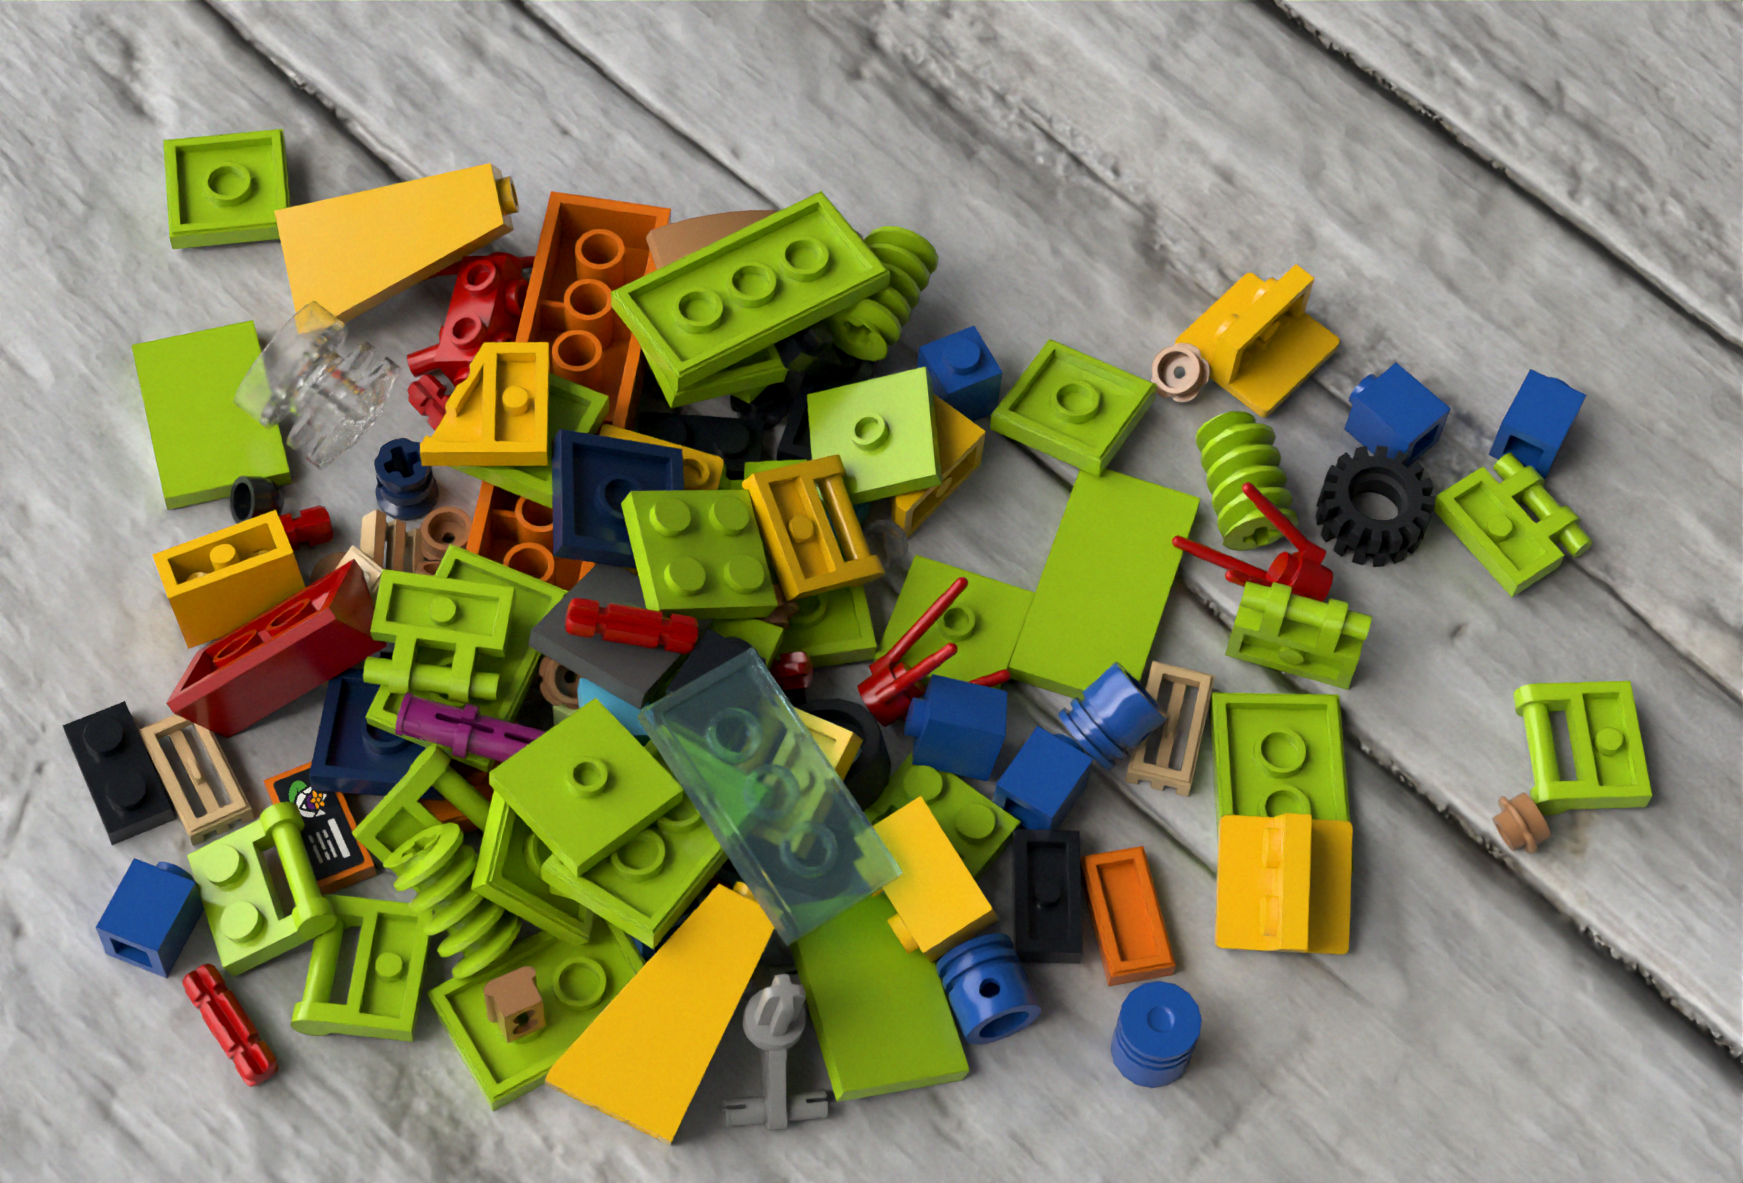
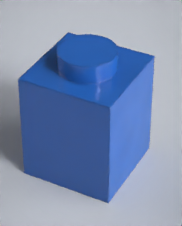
[917,326,1003,422]
[1344,362,1451,468]
[1489,369,1586,479]
[904,674,1008,782]
[993,725,1093,830]
[95,858,204,978]

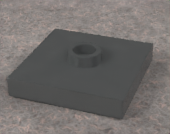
[528,563,714,710]

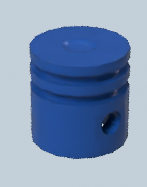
[1058,661,1168,771]
[936,933,1042,1045]
[1110,981,1202,1088]

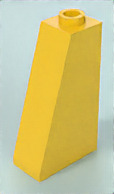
[274,163,519,336]
[545,882,781,1145]

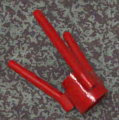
[1172,482,1333,602]
[857,577,1011,727]

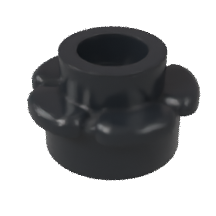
[730,382,790,430]

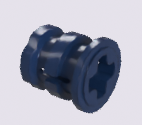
[374,438,439,521]

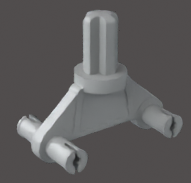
[721,959,828,1131]

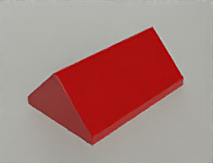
[166,559,387,738]

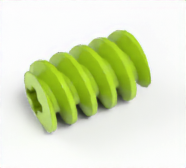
[823,226,939,361]
[1195,411,1299,551]
[382,823,522,979]

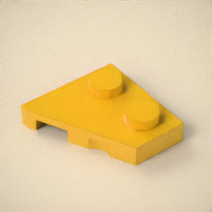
[420,342,550,466]

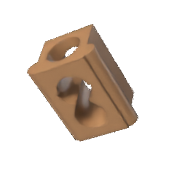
[483,966,545,1044]

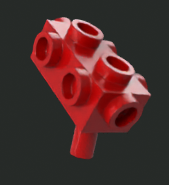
[407,252,529,388]

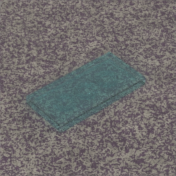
[637,647,903,946]

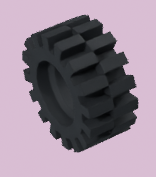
[1315,446,1435,567]

